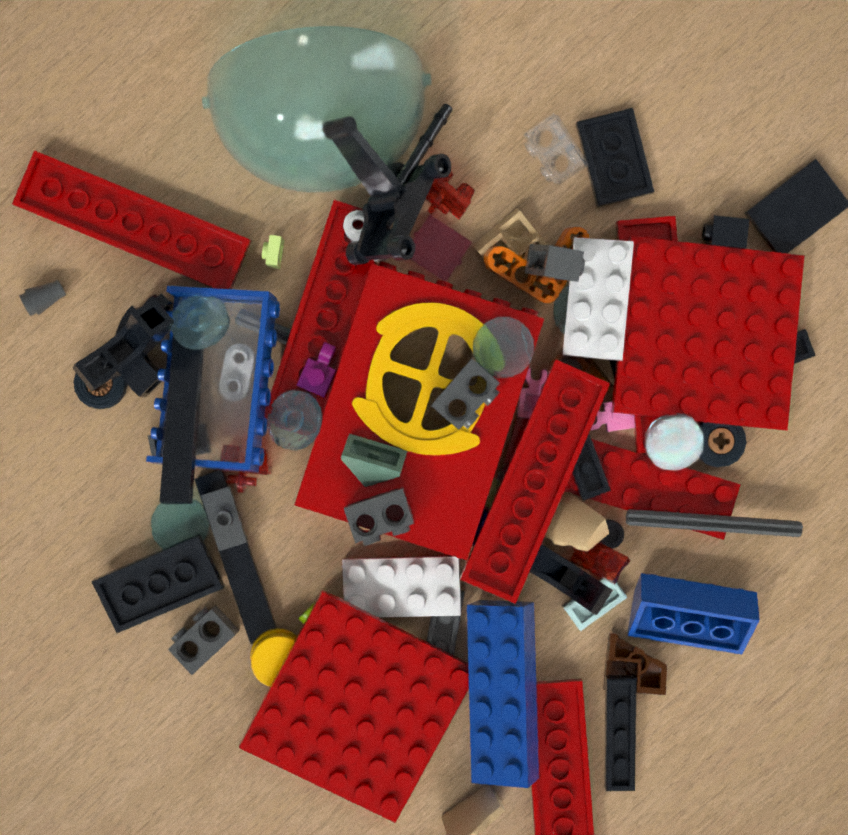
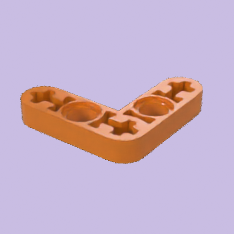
[483,227,590,303]

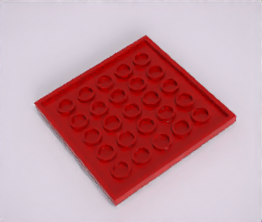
[611,236,805,431]
[239,589,469,823]

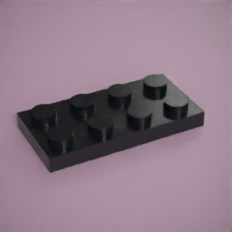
[91,533,225,633]

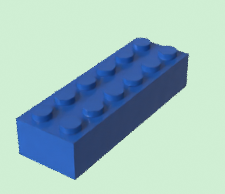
[467,600,539,788]

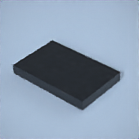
[576,108,655,208]
[744,159,848,254]

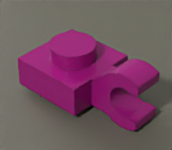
[297,342,336,398]

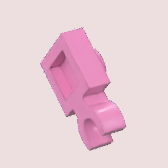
[517,368,547,419]
[591,402,635,432]

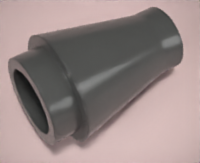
[19,280,66,316]

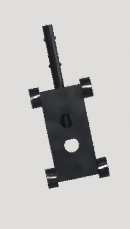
[322,104,452,265]

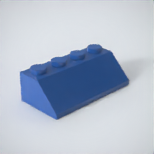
[628,573,760,655]

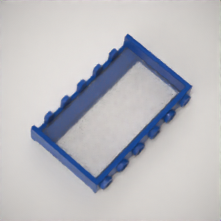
[146,286,280,473]

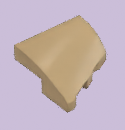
[472,208,548,268]
[544,492,609,551]
[442,785,505,835]

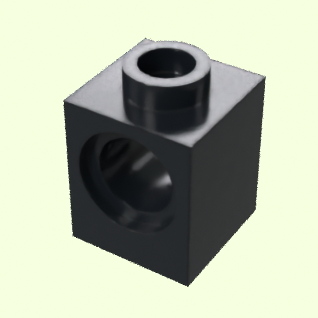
[702,215,750,249]

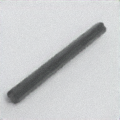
[626,509,803,537]

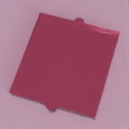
[411,215,472,282]

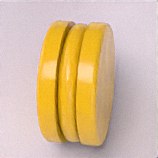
[250,628,297,687]

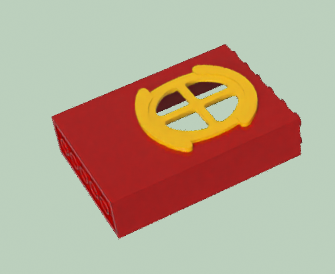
[294,261,544,561]

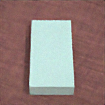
[562,573,627,631]

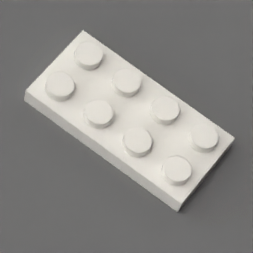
[563,237,634,361]
[342,556,462,617]

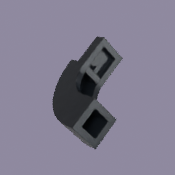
[116,293,174,398]
[73,298,174,391]
[530,544,613,615]

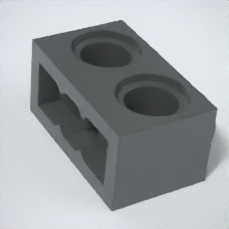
[525,244,585,282]
[431,359,500,430]
[344,487,414,546]
[168,605,239,675]

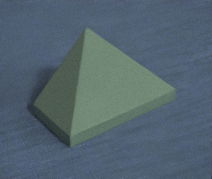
[341,434,407,487]

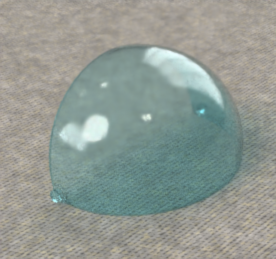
[202,26,432,192]

